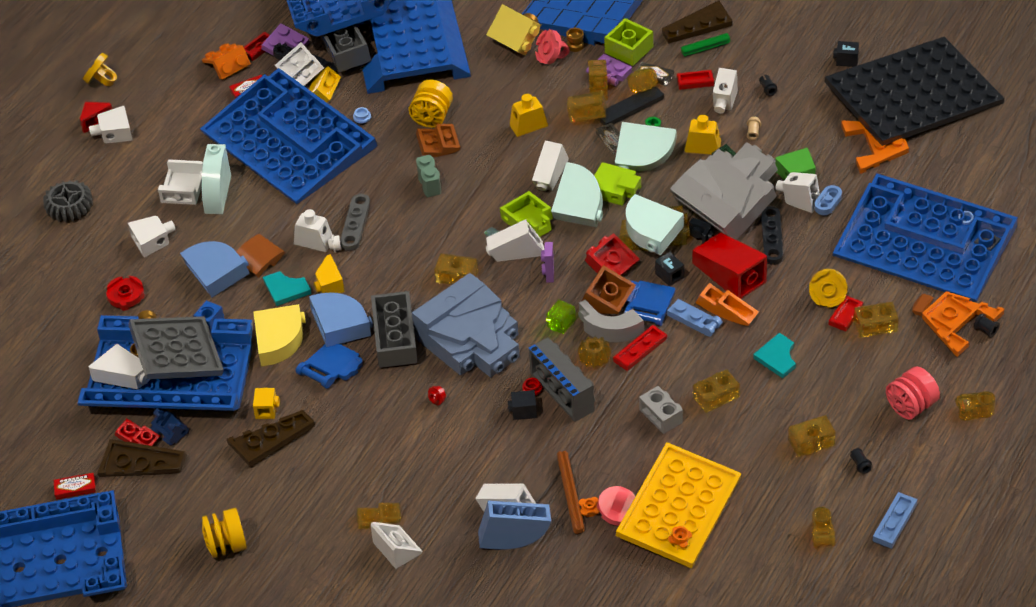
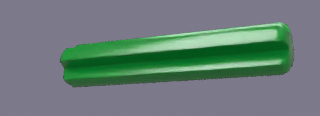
[681,33,730,56]

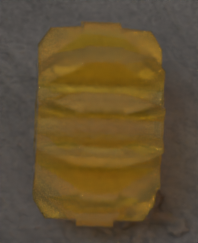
[627,67,658,93]
[578,335,611,368]

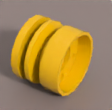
[409,80,453,128]
[201,507,247,558]

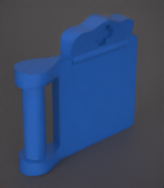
[624,281,675,326]
[296,344,363,388]

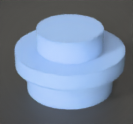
[353,107,371,124]

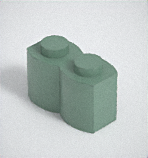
[416,155,441,197]

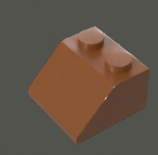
[582,265,636,314]

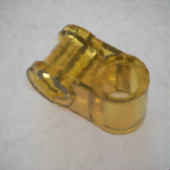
[955,391,995,420]
[812,507,835,547]

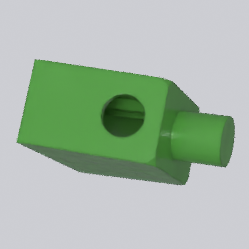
[775,148,816,180]

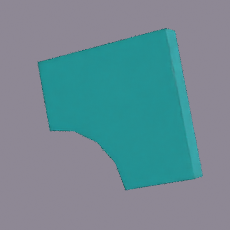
[263,271,312,306]
[753,333,796,378]

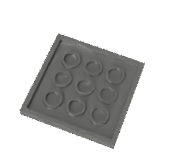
[128,316,223,379]

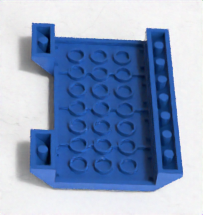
[356,0,471,94]
[78,315,253,411]

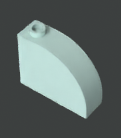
[615,122,677,171]
[202,144,231,214]
[551,162,603,227]
[626,194,684,255]

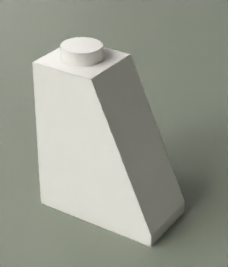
[532,141,569,191]
[486,220,544,262]
[88,344,150,389]
[476,484,536,512]

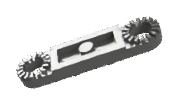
[340,194,370,251]

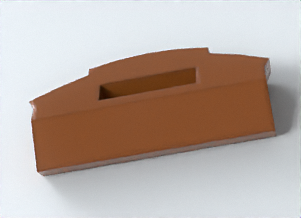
[912,294,933,316]

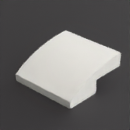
[275,43,324,86]

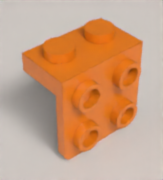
[201,43,251,80]

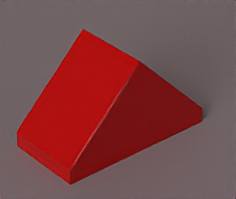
[80,102,112,133]

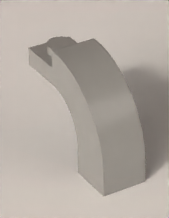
[578,300,644,342]

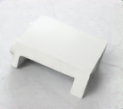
[158,160,203,205]

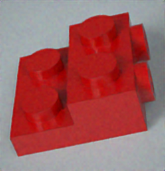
[584,233,640,276]

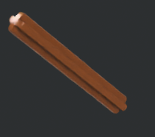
[557,451,585,534]

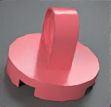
[535,29,570,65]
[597,486,636,526]

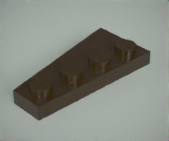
[662,0,733,44]
[226,410,315,467]

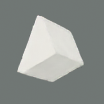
[370,522,423,569]

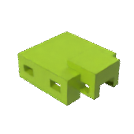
[594,162,641,206]
[500,191,553,237]

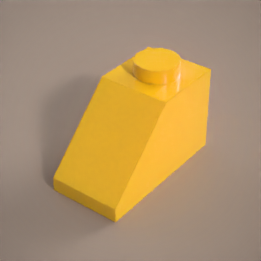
[314,254,345,293]

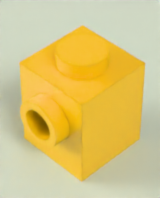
[253,388,280,419]

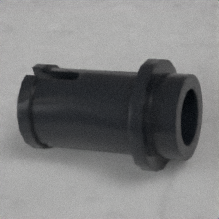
[759,75,777,96]
[850,448,872,474]

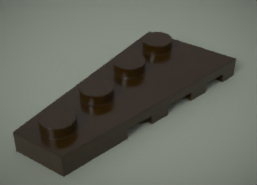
[97,439,187,477]

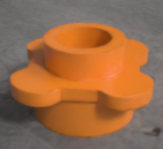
[579,497,600,517]
[668,526,692,548]

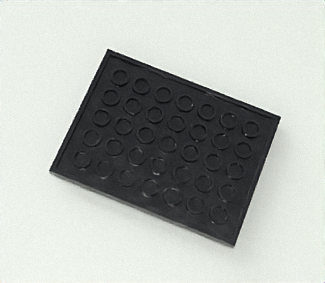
[824,36,1005,146]

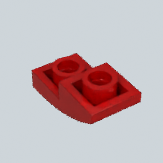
[115,418,160,446]

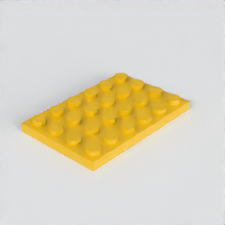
[615,442,741,568]

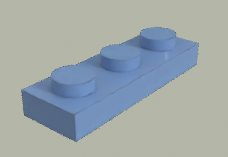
[872,492,917,549]

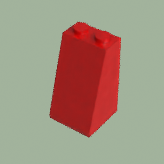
[692,232,767,299]

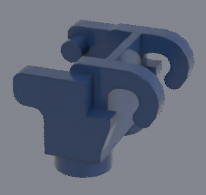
[151,409,189,445]

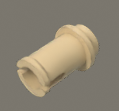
[747,117,761,140]

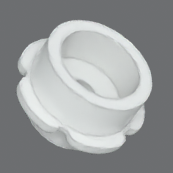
[328,234,342,253]

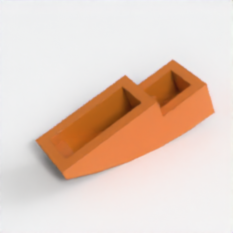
[696,283,759,326]

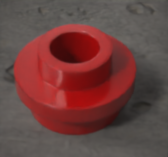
[522,377,542,396]
[428,386,446,405]

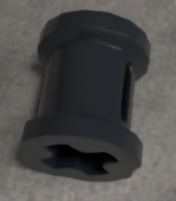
[973,313,1000,338]

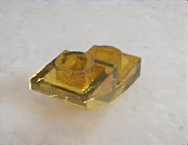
[356,503,401,529]

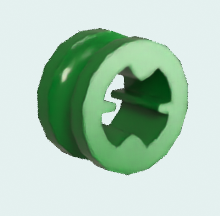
[645,117,661,127]

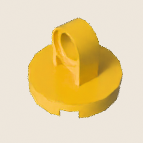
[83,52,117,86]
[809,269,848,308]

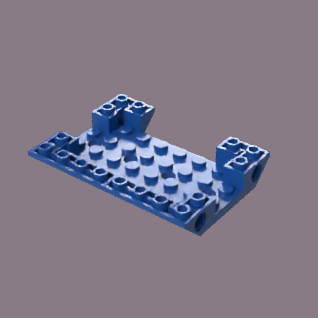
[287,0,392,37]
[0,490,127,607]

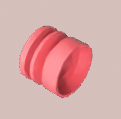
[885,366,940,420]

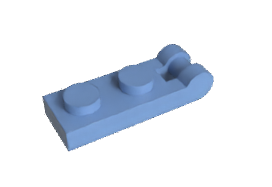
[667,299,723,337]

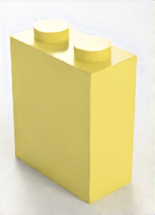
[486,4,541,56]

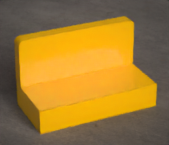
[309,66,341,103]

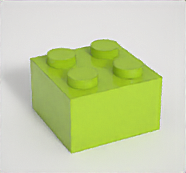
[604,18,654,66]

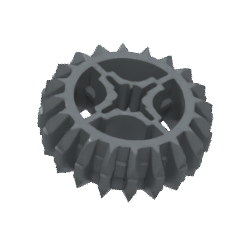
[43,180,93,223]

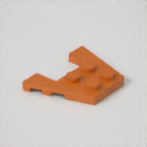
[841,120,909,174]
[922,291,1005,357]

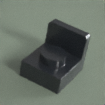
[689,217,715,244]

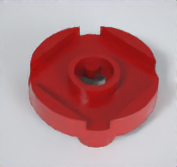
[106,276,145,311]

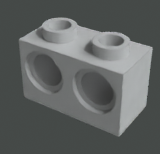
[639,386,683,434]

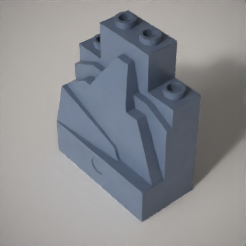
[412,273,520,378]

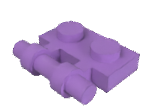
[586,54,632,86]

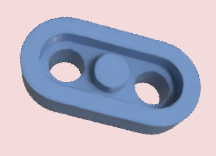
[814,185,842,215]

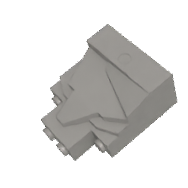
[670,142,778,240]

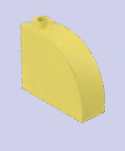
[253,304,306,366]

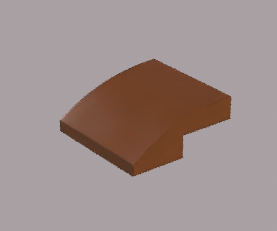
[416,123,460,157]
[236,234,285,278]

